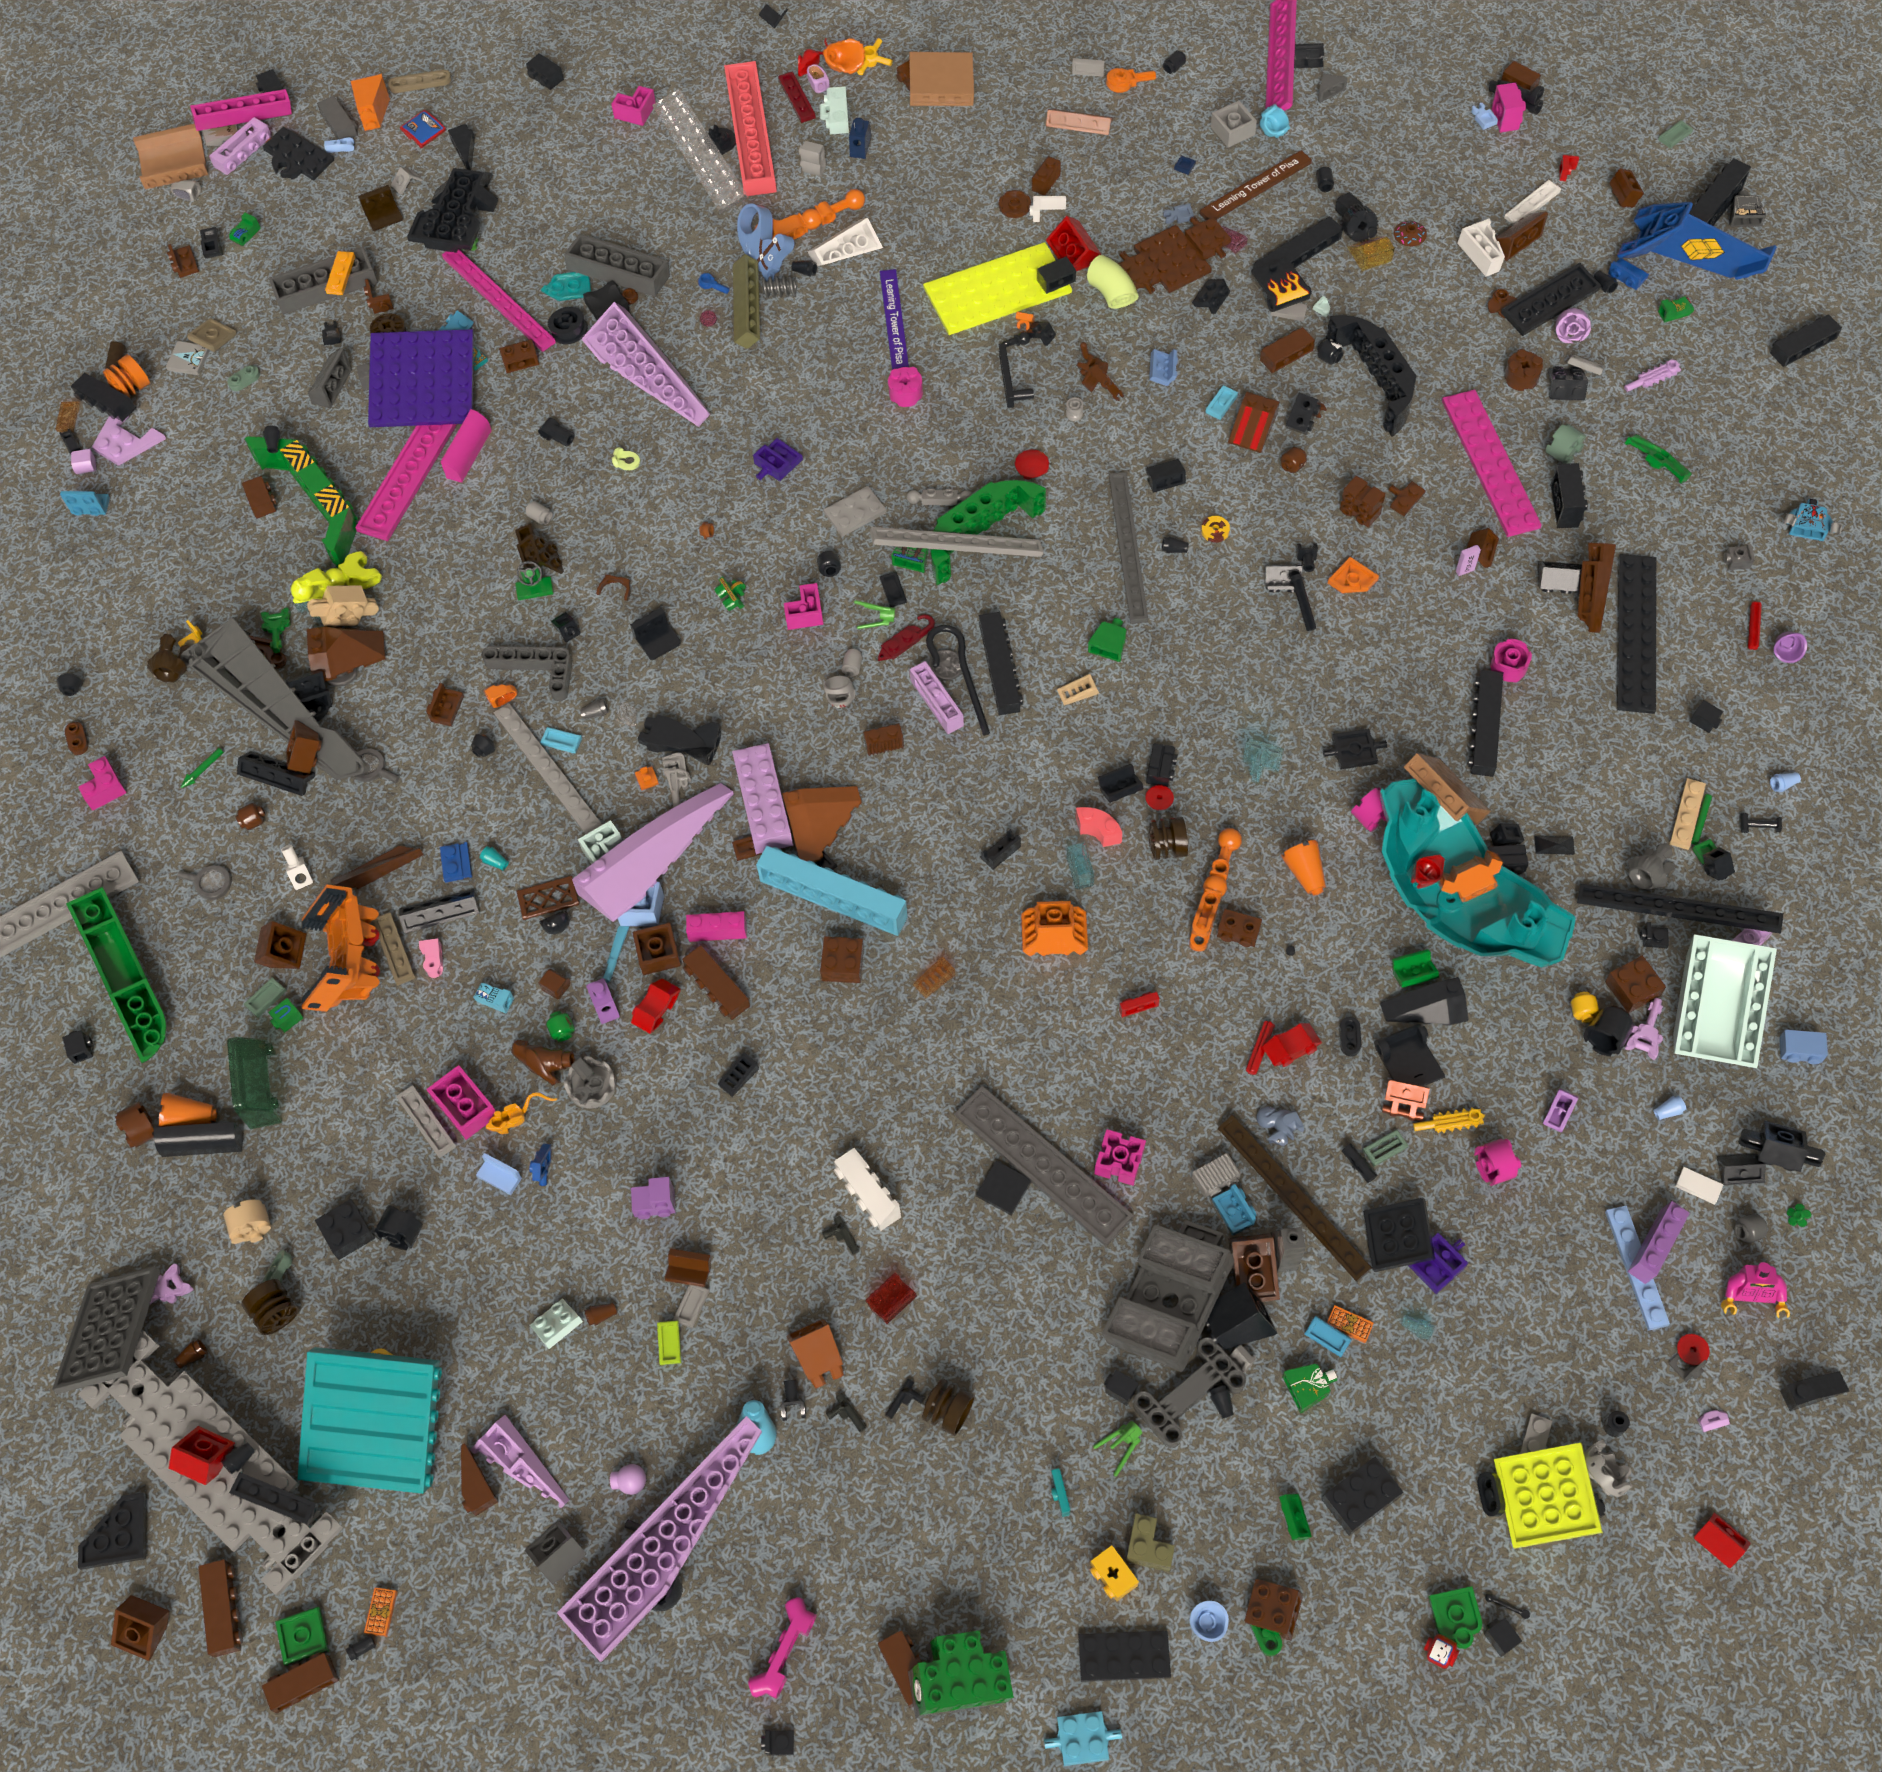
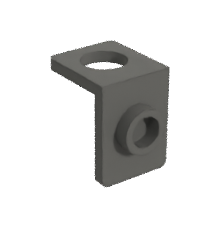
[1669,1354,1707,1382]

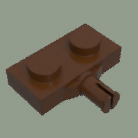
[1388,481,1426,517]

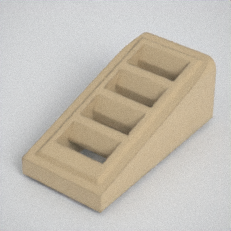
[1057,674,1099,706]

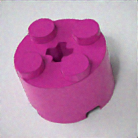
[888,367,923,407]
[1490,639,1532,683]
[1351,787,1386,832]
[1474,1138,1521,1186]

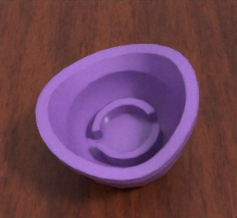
[1773,631,1807,663]

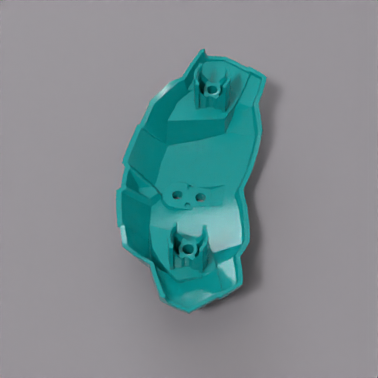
[1380,779,1576,968]

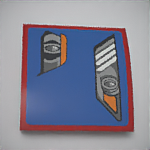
[400,110,446,149]

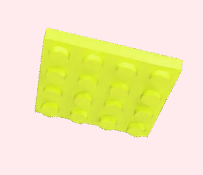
[1494,1443,1603,1549]

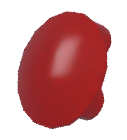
[1015,449,1049,480]

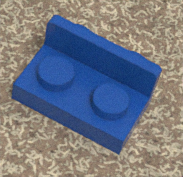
[1608,258,1649,290]

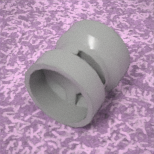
[1066,397,1083,421]

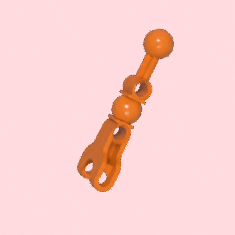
[754,189,865,240]
[1189,828,1242,951]

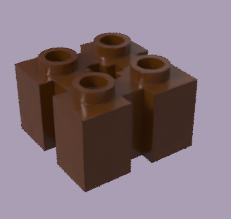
[1340,475,1386,528]

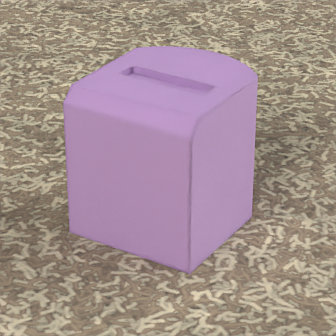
[71,449,96,474]

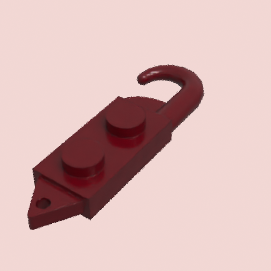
[878,614,935,661]

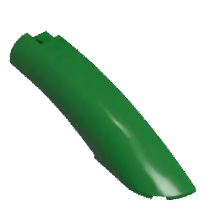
[66,887,167,1063]

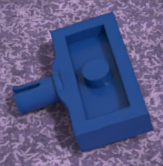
[529,1144,551,1186]

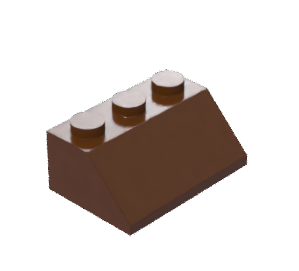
[1495,211,1548,261]

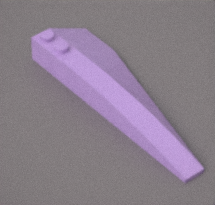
[582,302,710,427]

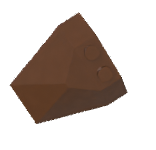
[307,626,386,681]

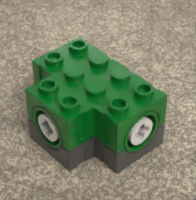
[908,1630,1014,1719]

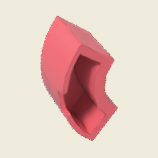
[1076,807,1122,847]

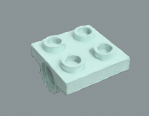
[529,1298,583,1349]

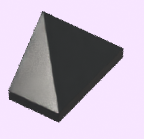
[1534,836,1575,855]

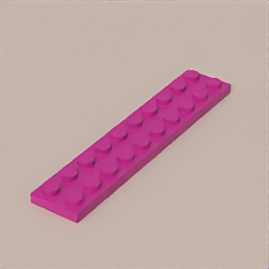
[1265,0,1297,111]
[1442,390,1542,537]
[355,424,457,541]

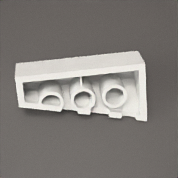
[807,218,883,266]
[834,1148,901,1231]

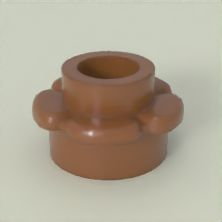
[699,522,714,539]

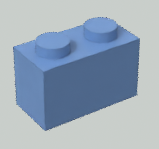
[1780,1030,1828,1064]

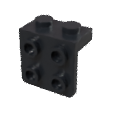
[1548,366,1588,401]
[630,607,681,660]

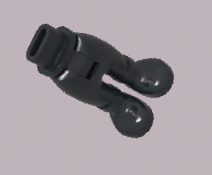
[1489,80,1544,115]

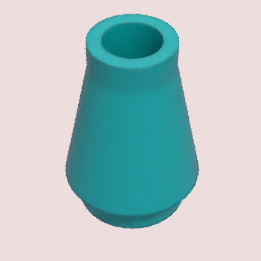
[479,846,509,871]

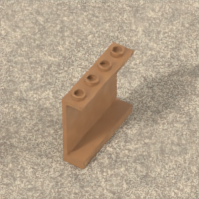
[909,52,974,106]
[133,124,208,189]
[1404,753,1491,825]

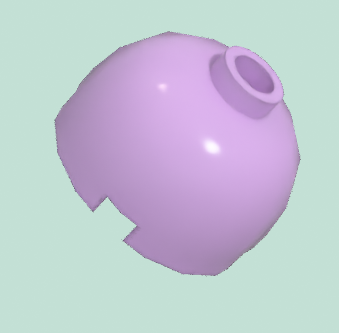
[1555,308,1591,343]

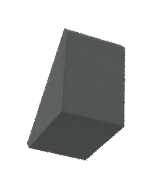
[1318,73,1347,103]

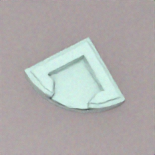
[1313,296,1330,317]

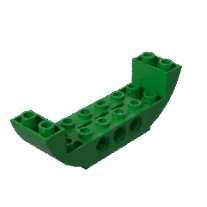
[930,480,1046,586]

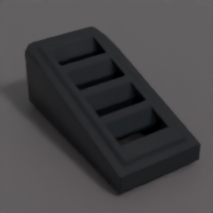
[718,1052,759,1097]

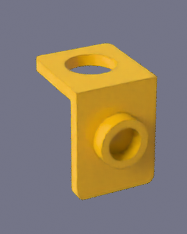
[178,620,202,647]

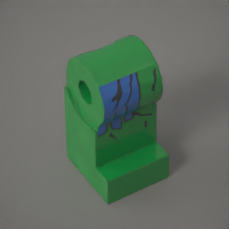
[229,212,261,246]

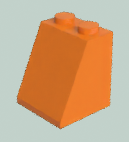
[351,74,390,131]

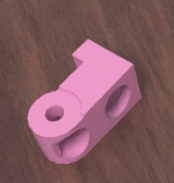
[419,938,443,978]

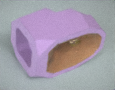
[807,65,829,93]

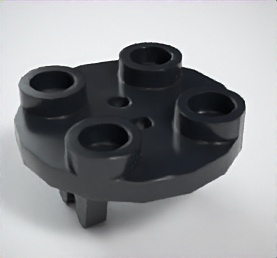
[704,125,736,155]

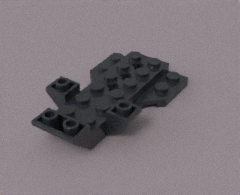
[407,168,498,253]

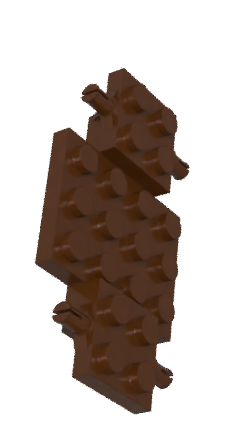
[1118,216,1231,294]

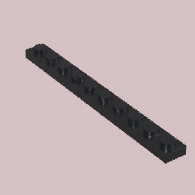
[1577,883,1784,934]

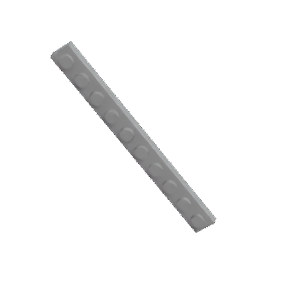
[870,527,1044,557]
[493,703,602,835]

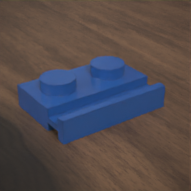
[440,842,472,883]

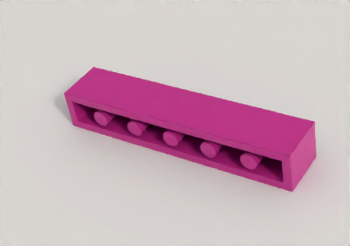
[190,89,292,131]

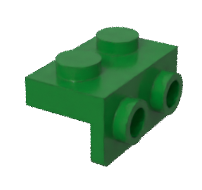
[1392,949,1439,988]

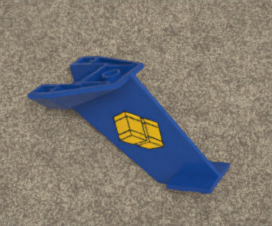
[1617,202,1777,280]

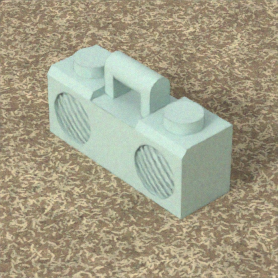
[820,86,849,134]

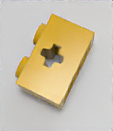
[1090,1545,1139,1601]

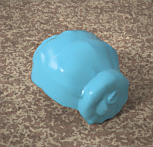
[1260,104,1290,138]

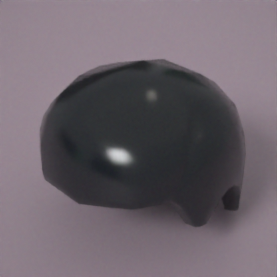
[539,911,570,935]

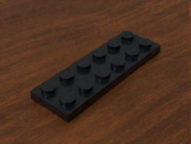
[1501,263,1601,336]

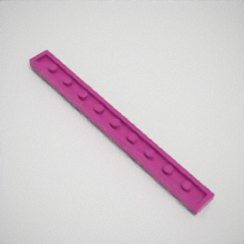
[442,249,556,352]

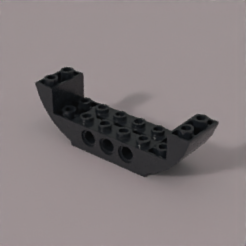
[1326,315,1417,437]

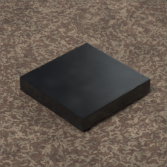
[976,1161,1031,1216]

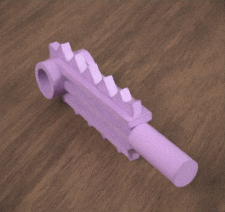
[1624,360,1681,392]

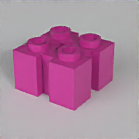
[1095,1129,1146,1186]

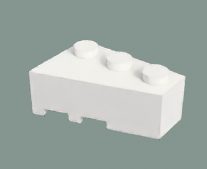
[1458,218,1505,276]

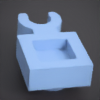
[1471,103,1498,130]

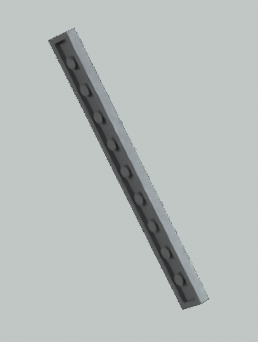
[1109,472,1148,624]

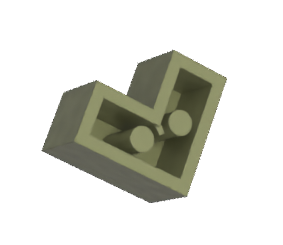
[1126,1514,1175,1572]

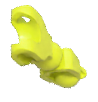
[290,551,382,604]

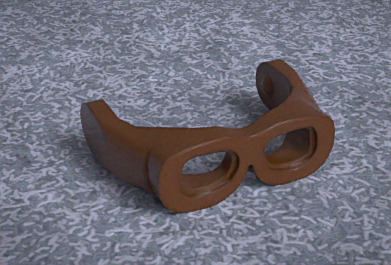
[596,575,631,601]

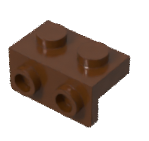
[426,683,464,727]

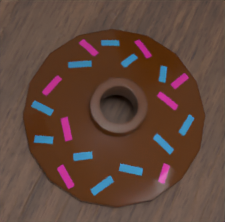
[1394,221,1427,247]

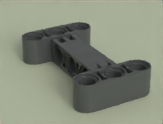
[1133,1338,1246,1448]

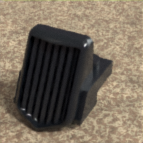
[286,670,332,722]

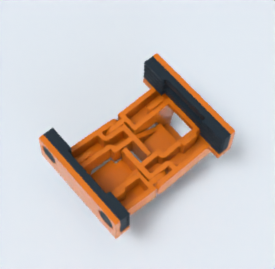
[302,884,380,1012]

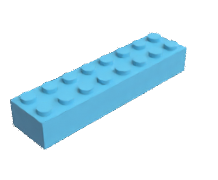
[756,846,908,936]

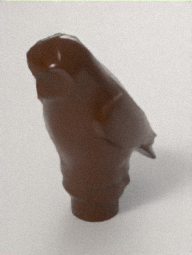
[511,1040,575,1086]

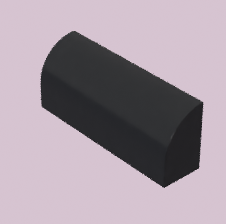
[154,1122,244,1157]

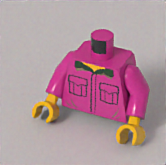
[1721,1262,1790,1318]

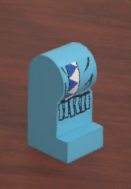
[473,983,514,1013]

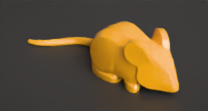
[486,1093,557,1134]

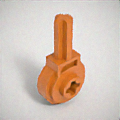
[1106,68,1156,93]

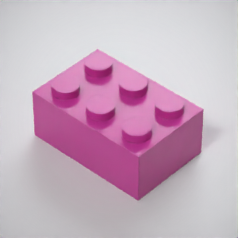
[426,1065,496,1140]

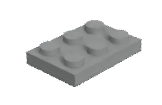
[823,486,887,537]

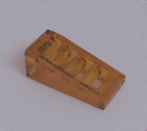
[913,957,955,999]

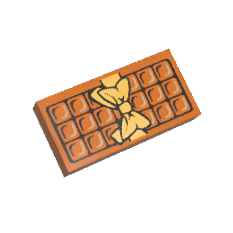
[1327,1305,1374,1343]
[364,1588,398,1637]

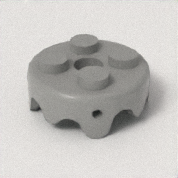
[564,1056,616,1109]
[1584,1440,1633,1497]

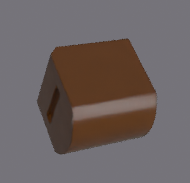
[538,969,570,999]

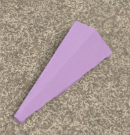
[470,1415,569,1508]

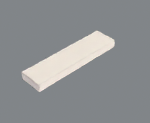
[1504,180,1561,225]

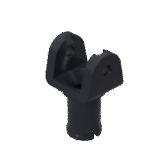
[1296,543,1318,572]
[781,1379,806,1421]

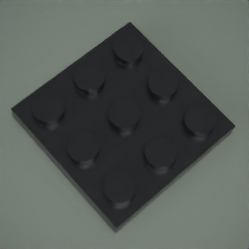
[1363,1197,1435,1272]

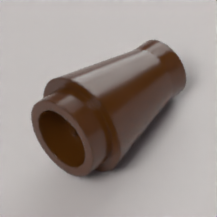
[584,1302,617,1326]
[174,1339,208,1369]

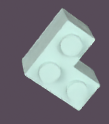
[578,820,622,864]

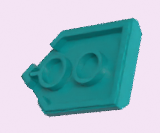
[540,272,591,301]

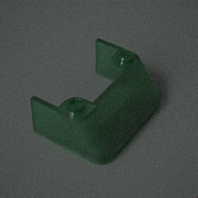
[227,1037,282,1130]

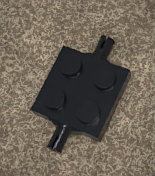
[1323,729,1387,770]

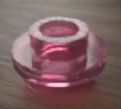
[700,310,717,327]

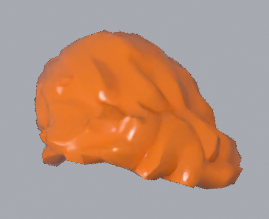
[823,38,865,74]

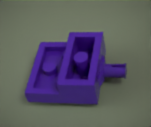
[753,438,803,481]
[1408,1233,1468,1294]

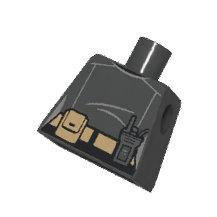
[1730,190,1766,227]

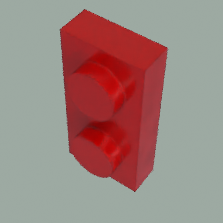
[1119,992,1160,1017]

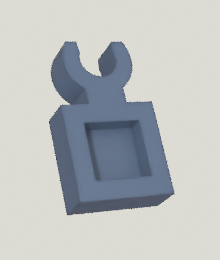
[1163,204,1194,224]

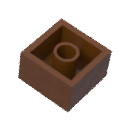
[632,923,681,976]
[820,936,864,983]
[1605,955,1666,1013]

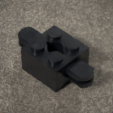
[1738,1120,1826,1172]

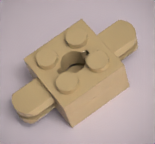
[307,586,379,627]

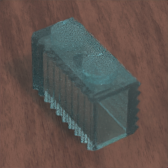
[1066,843,1094,890]

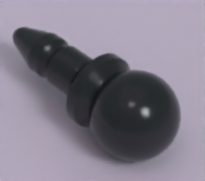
[1001,331,1031,347]

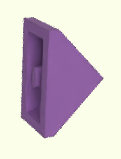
[1543,1088,1579,1133]

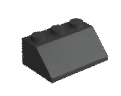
[308,348,352,409]

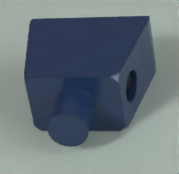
[849,118,872,159]

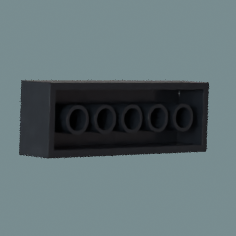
[1689,158,1751,226]

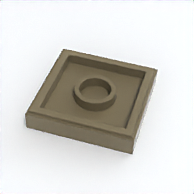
[187,318,237,352]

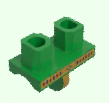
[714,576,746,611]

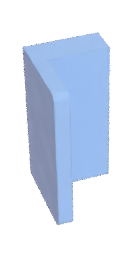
[476,1153,522,1195]

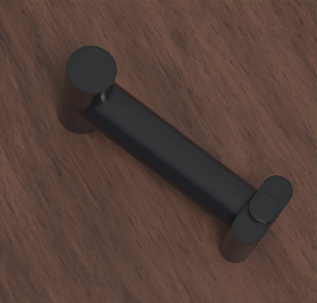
[1740,813,1782,833]

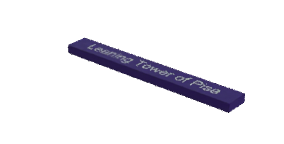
[880,269,909,370]

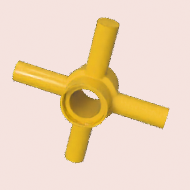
[857,38,893,75]

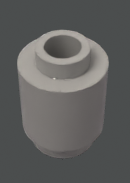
[526,501,553,525]
[841,649,862,677]

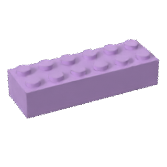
[732,743,793,854]

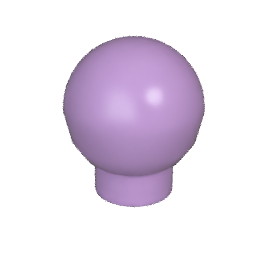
[610,1464,646,1495]

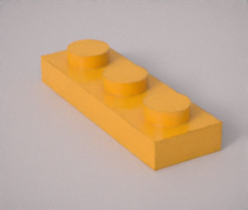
[325,251,355,295]

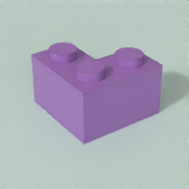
[631,1177,676,1219]

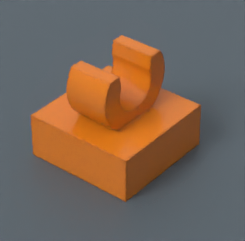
[1016,312,1035,331]
[635,766,659,791]

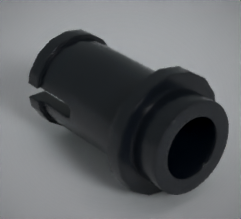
[346,1634,376,1661]

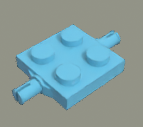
[1044,1711,1122,1766]

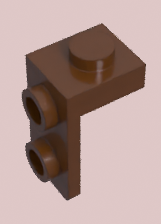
[363,279,394,314]

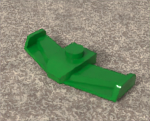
[1624,434,1692,484]

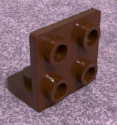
[1244,1579,1303,1641]

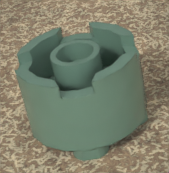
[1546,423,1586,464]

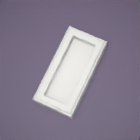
[1675,1167,1723,1205]

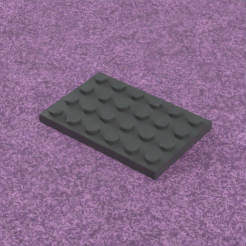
[52,1266,160,1394]

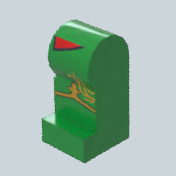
[1658,297,1694,323]

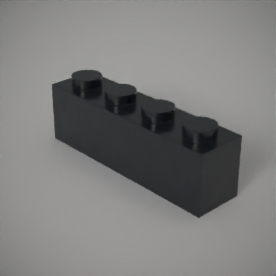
[1770,314,1842,367]
[71,372,136,422]

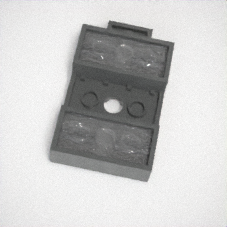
[1102,1220,1234,1372]

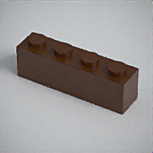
[682,945,750,1020]
[198,1559,243,1658]

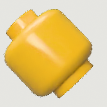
[1571,992,1599,1023]

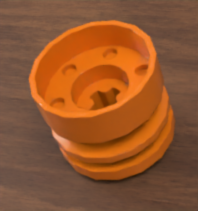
[103,354,150,398]

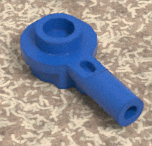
[698,273,730,294]

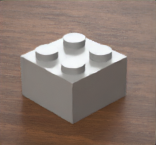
[1211,101,1257,148]

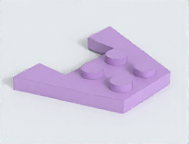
[92,416,166,466]

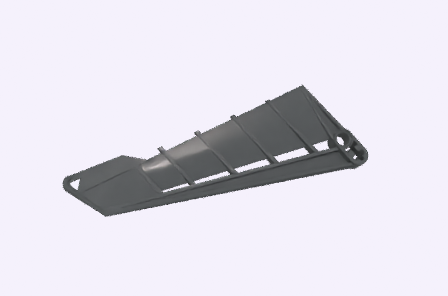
[180,617,370,780]

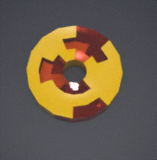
[1201,516,1230,543]

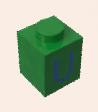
[268,998,303,1033]

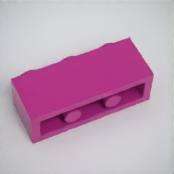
[686,911,747,942]

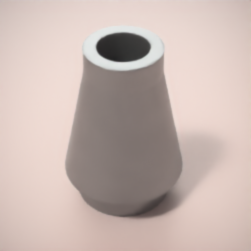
[580,699,609,719]

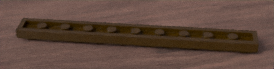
[1217,1115,1373,1282]

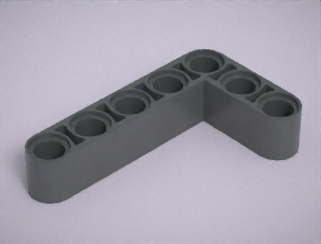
[481,646,572,702]

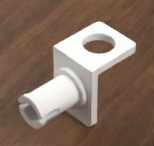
[281,845,313,890]

